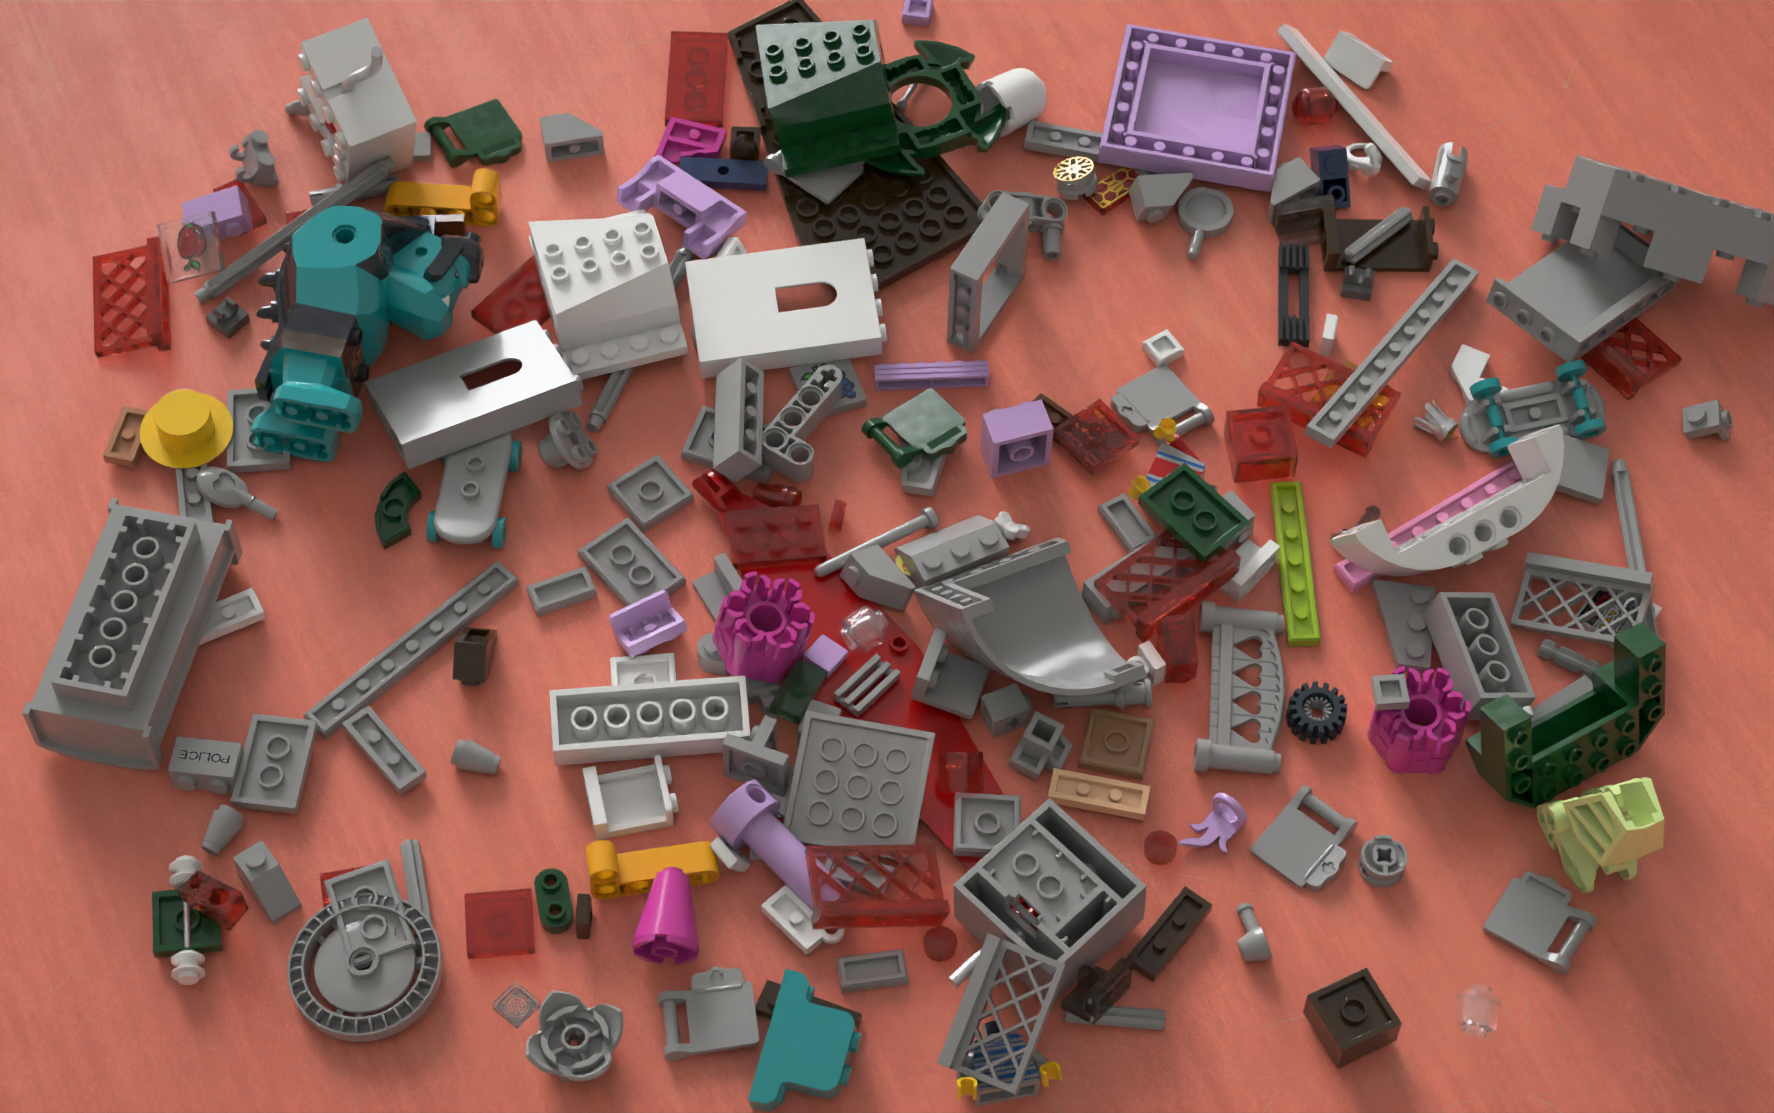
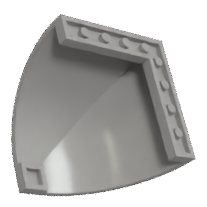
[914,537,1147,696]

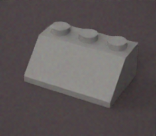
[895,515,1010,589]

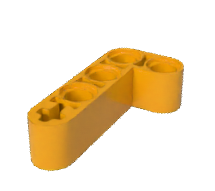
[384,168,502,227]
[585,840,720,900]

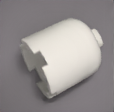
[975,68,1047,137]

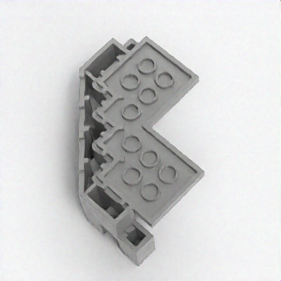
[1531,155,1774,308]

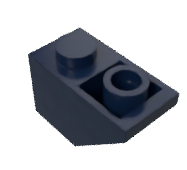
[1310,145,1351,210]

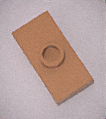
[103,406,148,468]

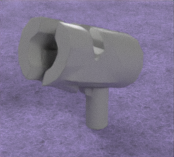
[1429,142,1468,207]

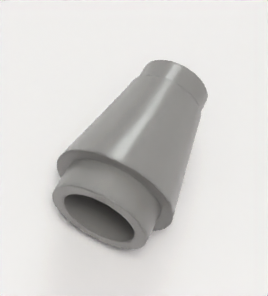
[450,739,501,775]
[200,804,244,856]

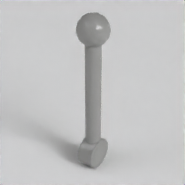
[897,84,918,110]

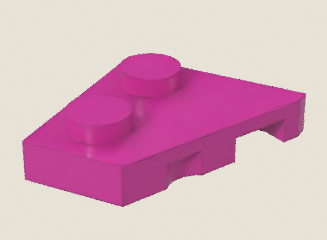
[654,116,727,165]

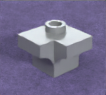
[1008,711,1073,780]

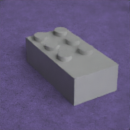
[1423,592,1536,720]

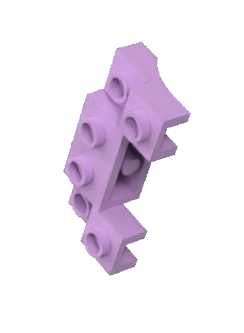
[616,155,747,259]

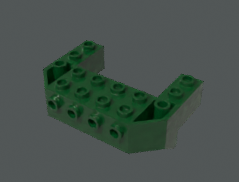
[1465,622,1666,808]

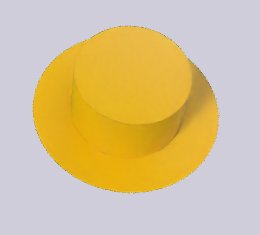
[140,389,233,468]

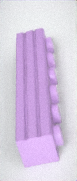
[874,360,989,391]

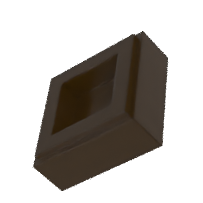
[575,894,593,939]

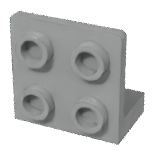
[910,628,990,719]

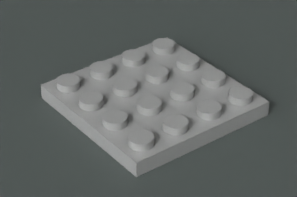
[783,710,936,864]

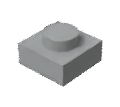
[1370,674,1410,711]

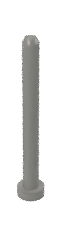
[814,507,939,577]

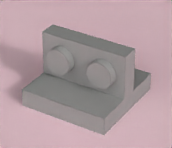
[722,716,789,797]

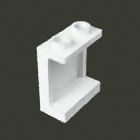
[582,755,679,841]

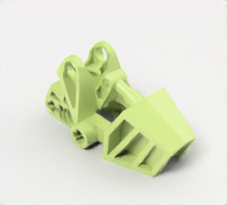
[1537,777,1664,894]

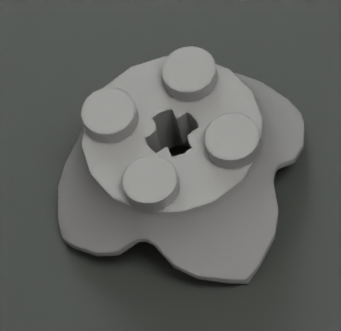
[525,990,624,1082]

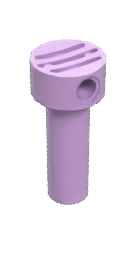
[710,779,851,920]

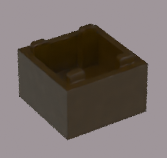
[1303,967,1402,1068]

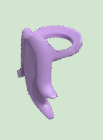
[1179,792,1247,854]

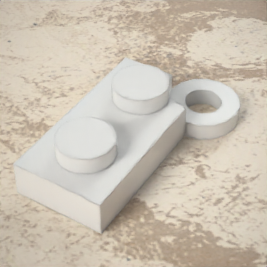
[761,885,845,955]

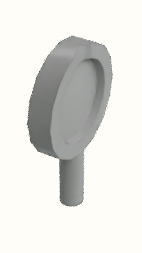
[1177,187,1234,261]

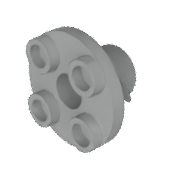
[538,411,597,469]

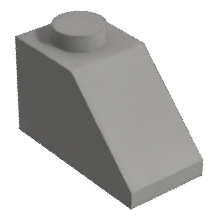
[540,113,605,163]
[1267,157,1321,224]
[1128,173,1193,223]
[840,544,916,611]
[233,840,302,924]

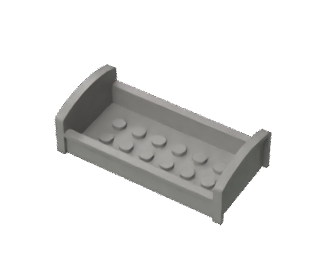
[22,498,243,770]

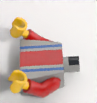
[1128,417,1218,499]

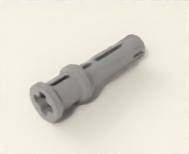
[1053,678,1152,709]

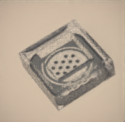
[492,981,541,1029]

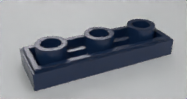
[679,156,768,191]

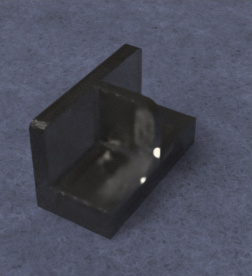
[1061,957,1133,1025]

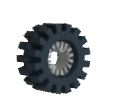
[1286,681,1348,745]

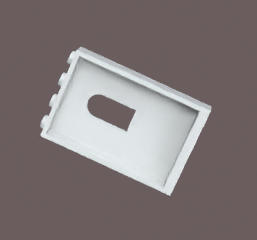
[685,238,887,379]

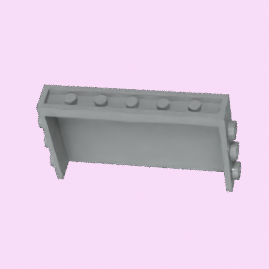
[1486,224,1677,362]

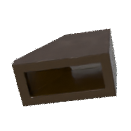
[453,627,497,686]

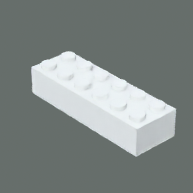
[549,675,750,766]

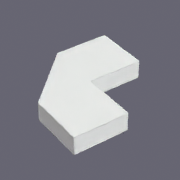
[1450,344,1508,405]

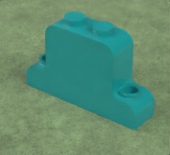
[748,969,862,1112]

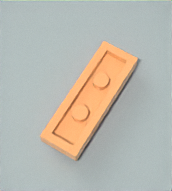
[1048,768,1151,821]

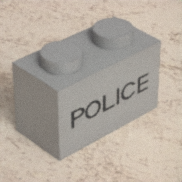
[168,736,243,794]

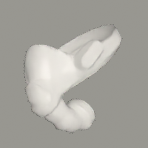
[1346,143,1383,177]

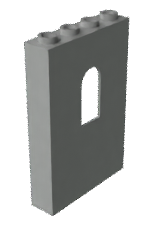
[365,320,584,469]

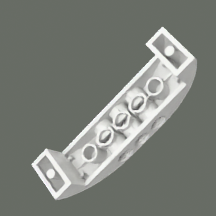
[1329,424,1564,576]

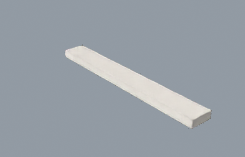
[1278,24,1432,190]

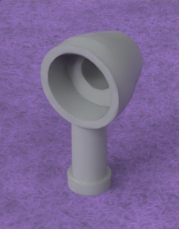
[1236,903,1272,961]

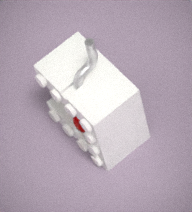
[296,18,417,184]

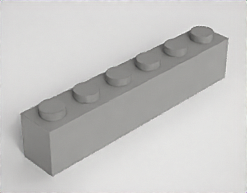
[1082,490,1256,625]

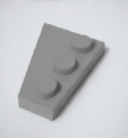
[1371,579,1436,674]

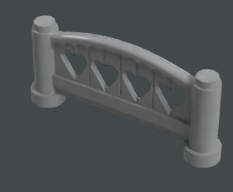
[1193,600,1285,775]

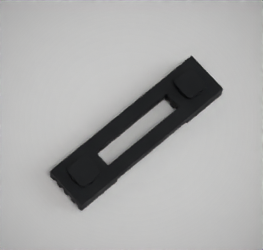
[1278,243,1310,347]

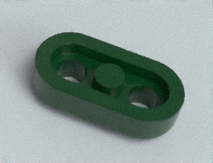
[534,868,573,934]

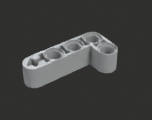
[762,365,842,482]

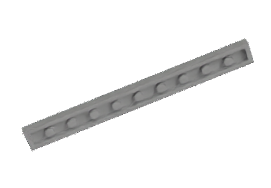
[1305,258,1479,449]

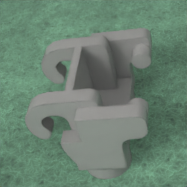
[229,130,279,187]

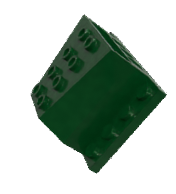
[755,19,901,178]

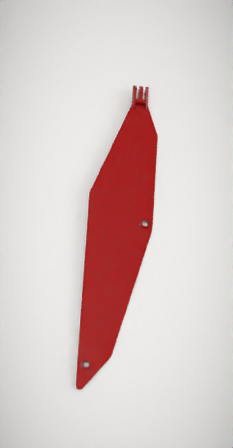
[691,468,1030,909]

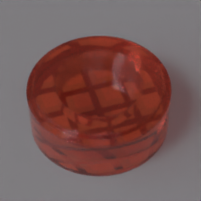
[828,499,847,532]
[1143,830,1177,865]
[923,926,957,962]

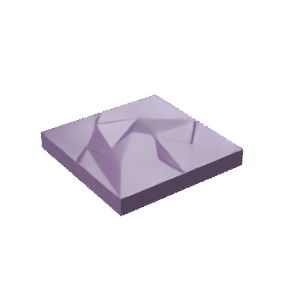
[1098,24,1296,192]

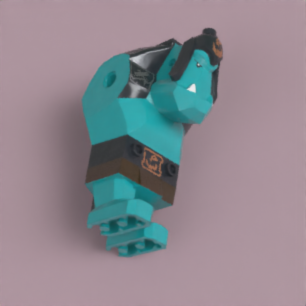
[251,206,485,463]

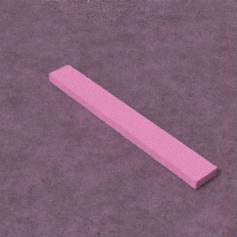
[1333,460,1523,593]

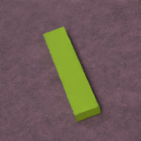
[1269,481,1320,647]

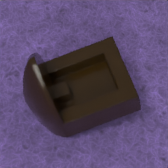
[730,126,761,161]

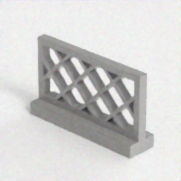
[1510,552,1656,646]
[937,933,1068,1095]

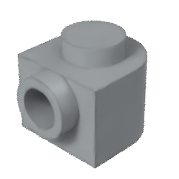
[697,633,728,675]

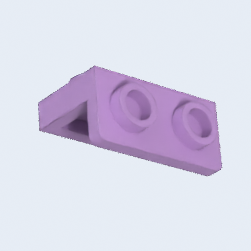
[609,590,688,658]

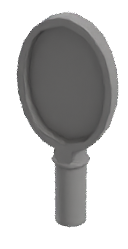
[196,466,279,522]

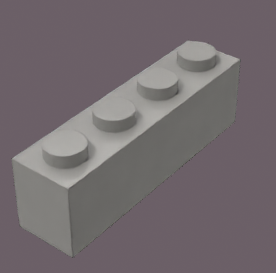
[713,357,764,482]

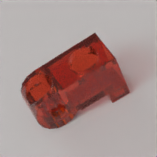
[178,871,249,931]

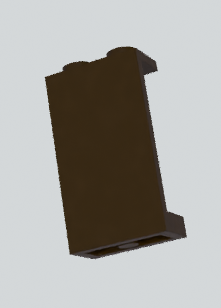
[1318,205,1438,272]

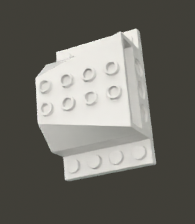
[528,209,689,380]

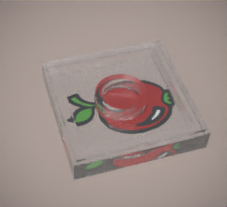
[157,210,225,284]

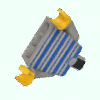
[956,1021,1063,1106]

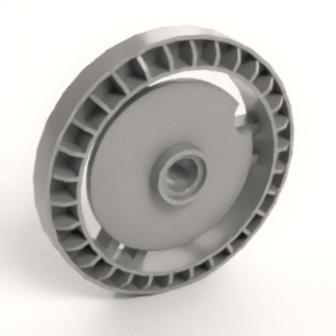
[287,893,444,1042]

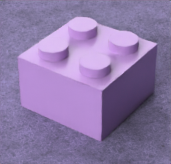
[980,399,1053,478]

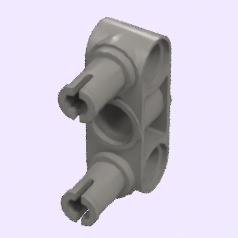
[977,190,1068,260]

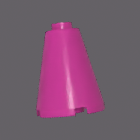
[632,867,699,965]

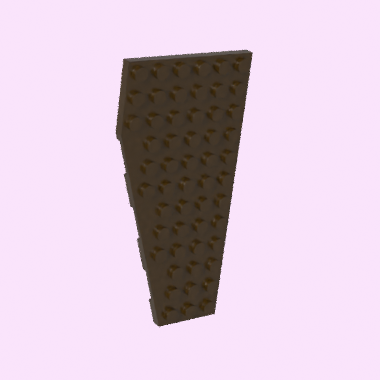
[728,0,982,293]

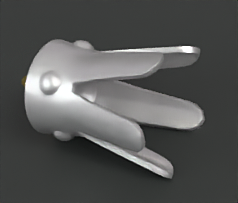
[1414,400,1458,443]

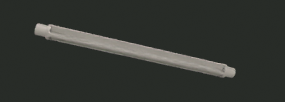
[194,156,397,304]
[586,246,693,432]
[1611,459,1659,638]

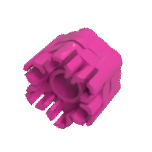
[712,572,815,683]
[1367,666,1471,774]

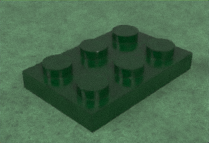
[1138,462,1250,564]

